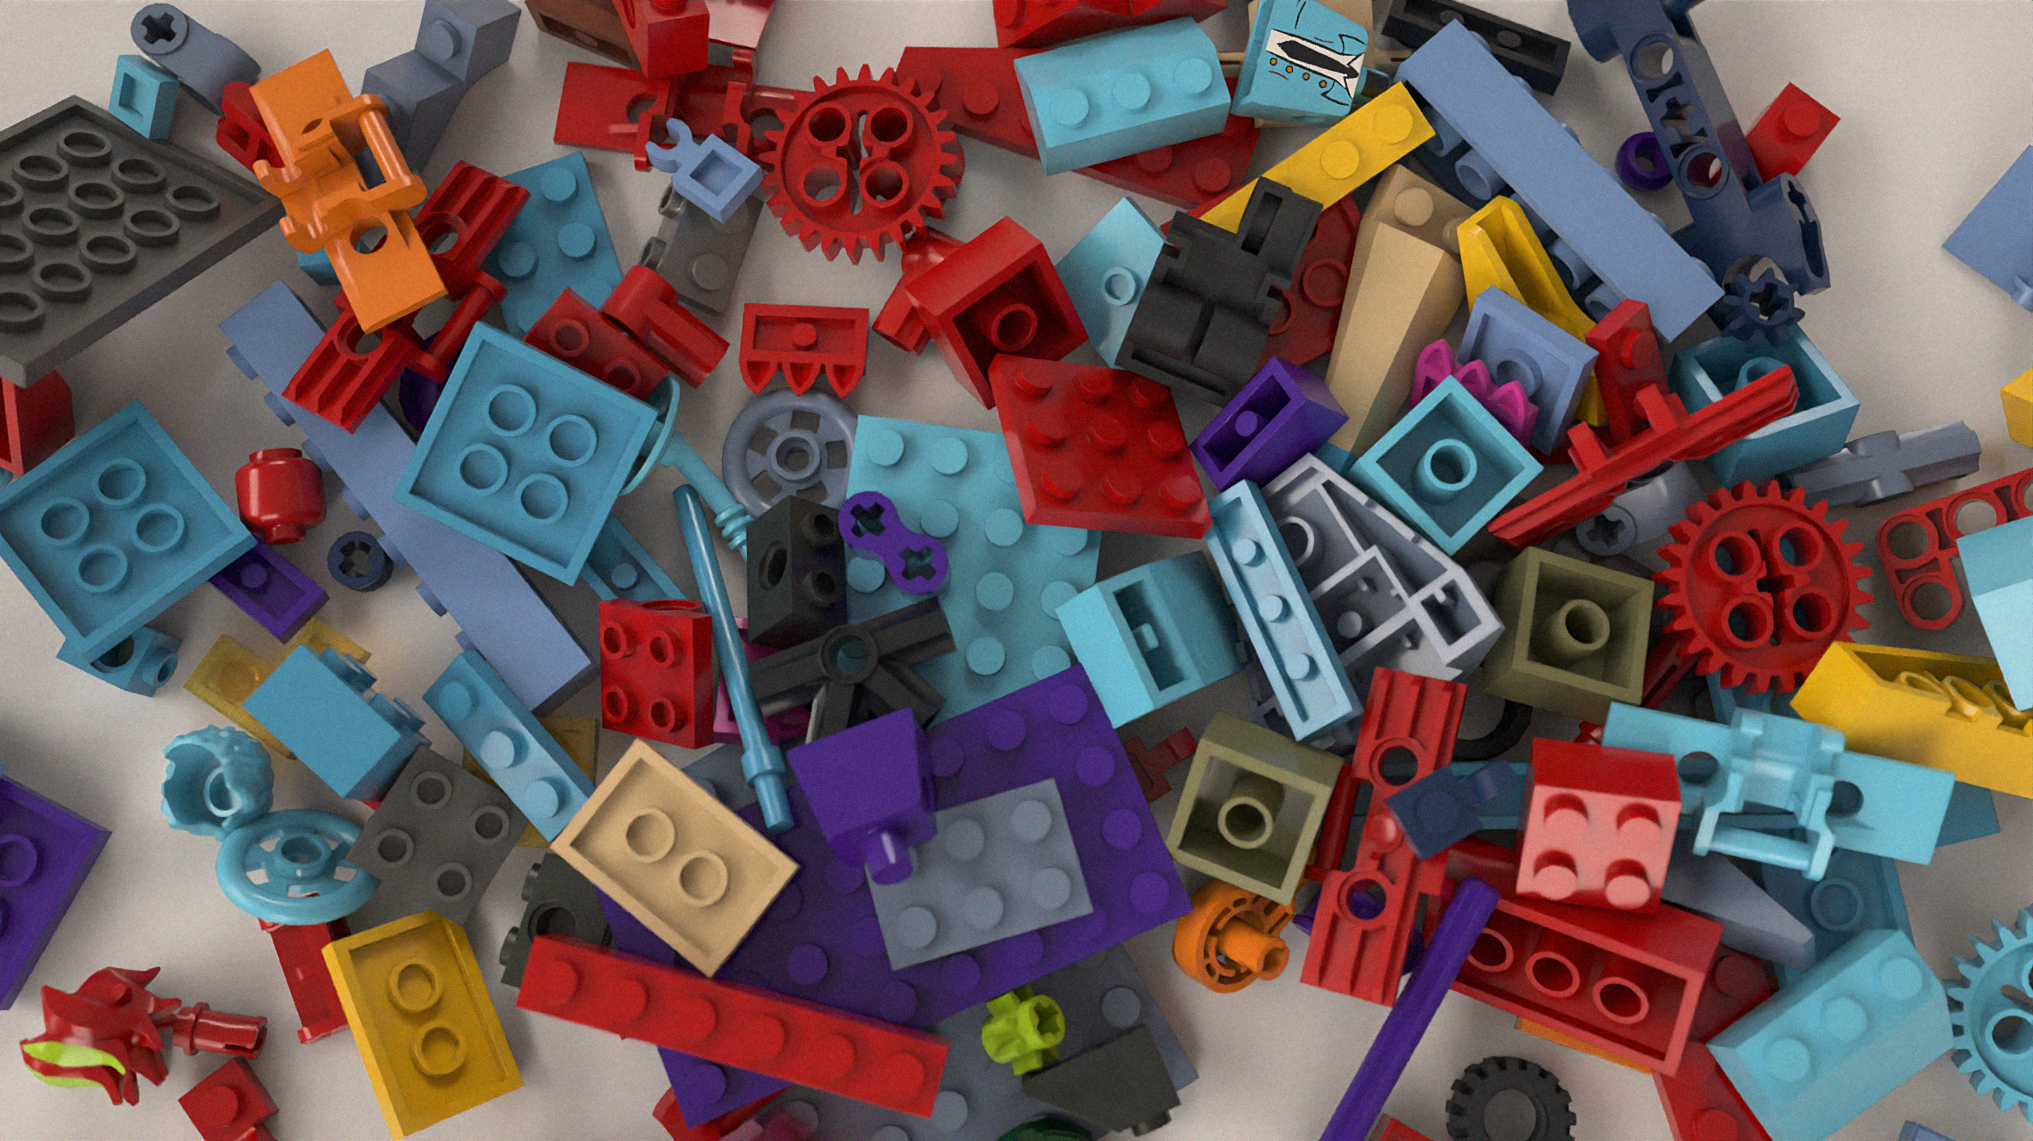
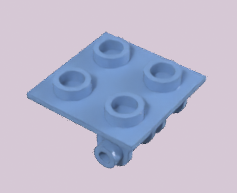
[1941,145,2033,312]

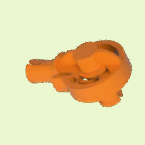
[1171,836,1319,994]

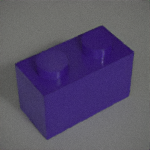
[1189,355,1350,492]

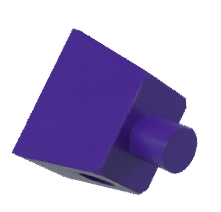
[786,706,937,885]

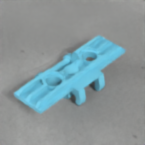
[1600,701,1956,881]

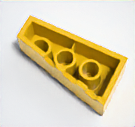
[1789,641,2033,799]

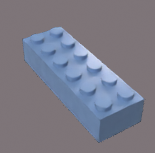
[1389,18,1726,351]

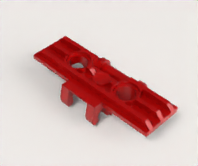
[553,48,844,173]
[281,160,531,435]
[1486,364,1800,551]
[1299,667,1475,1008]

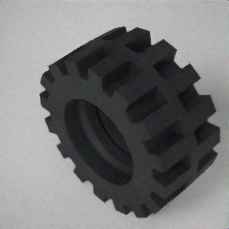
[1445,1056,1577,1141]

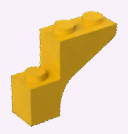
[1457,195,1608,427]

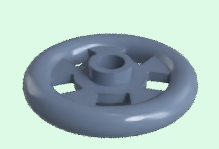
[722,387,858,519]

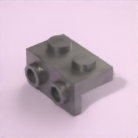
[637,181,764,317]

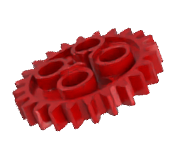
[758,64,963,265]
[1651,480,1875,696]

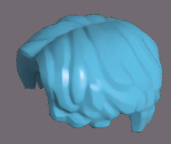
[161,724,275,843]

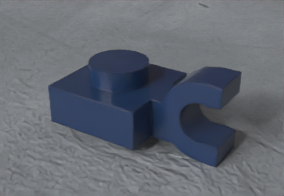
[1382,758,1520,861]

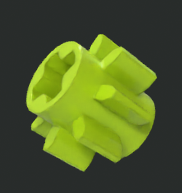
[981,983,1065,1076]

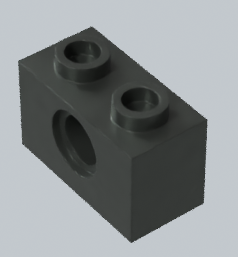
[746,495,847,650]
[499,853,613,989]

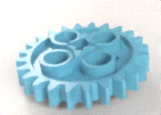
[1940,909,2033,1123]

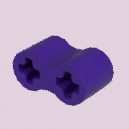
[838,490,952,602]

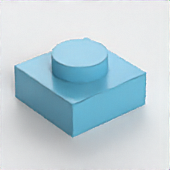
[108,55,180,139]

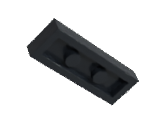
[1381,0,1572,96]

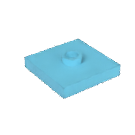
[1055,196,1175,370]

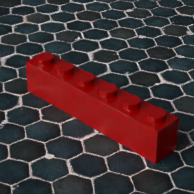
[515,933,953,1119]

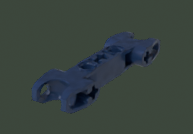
[1567,0,1831,332]

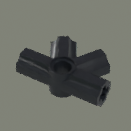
[748,596,957,744]

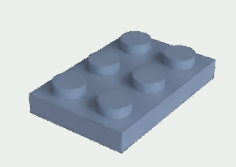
[864,778,1093,971]

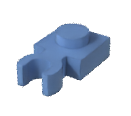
[645,118,764,224]

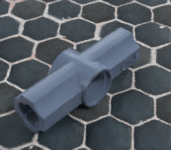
[1774,420,1982,510]

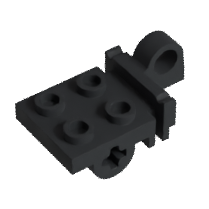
[1114,176,1323,409]

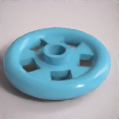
[215,808,382,925]

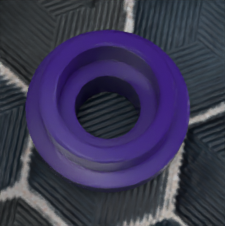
[1615,132,1673,193]

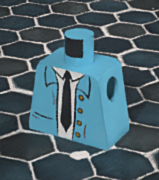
[1230,0,1389,127]

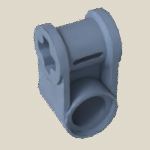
[130,3,262,117]
[1576,460,1707,556]

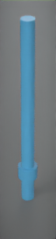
[672,484,794,834]

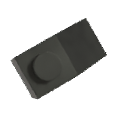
[1021,1023,1182,1137]

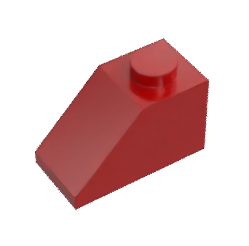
[1710,82,1841,186]

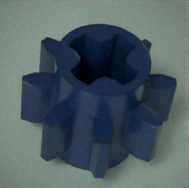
[1714,267,1806,353]

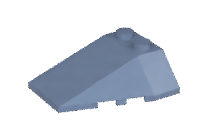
[1219,453,1505,757]

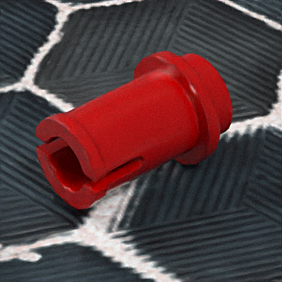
[172,1002,268,1060]

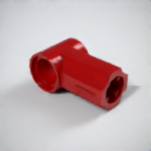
[871,225,967,356]
[599,265,731,389]

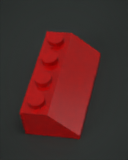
[1421,834,1725,1078]

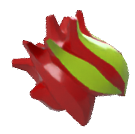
[19,966,182,1106]

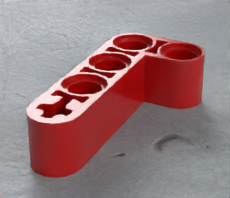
[1875,467,2033,631]

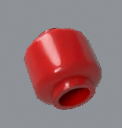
[235,448,326,545]

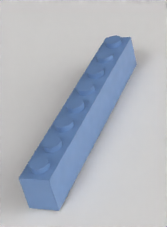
[218,279,601,719]

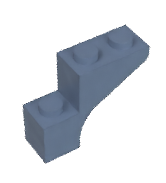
[354,0,522,189]

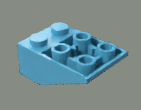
[1055,550,1246,729]

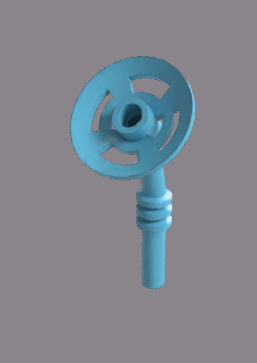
[620,377,755,563]

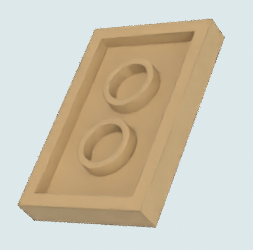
[550,738,801,978]

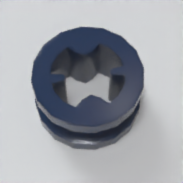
[327,531,394,593]

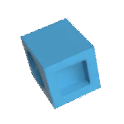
[56,623,183,698]

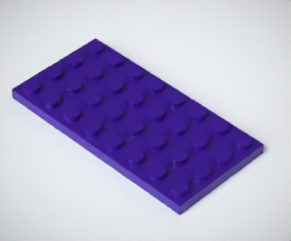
[592,663,1194,1130]

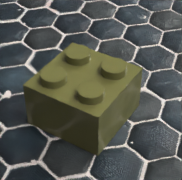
[1480,546,1655,726]
[1165,710,1345,906]

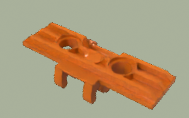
[249,48,449,335]

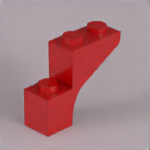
[992,0,1228,48]

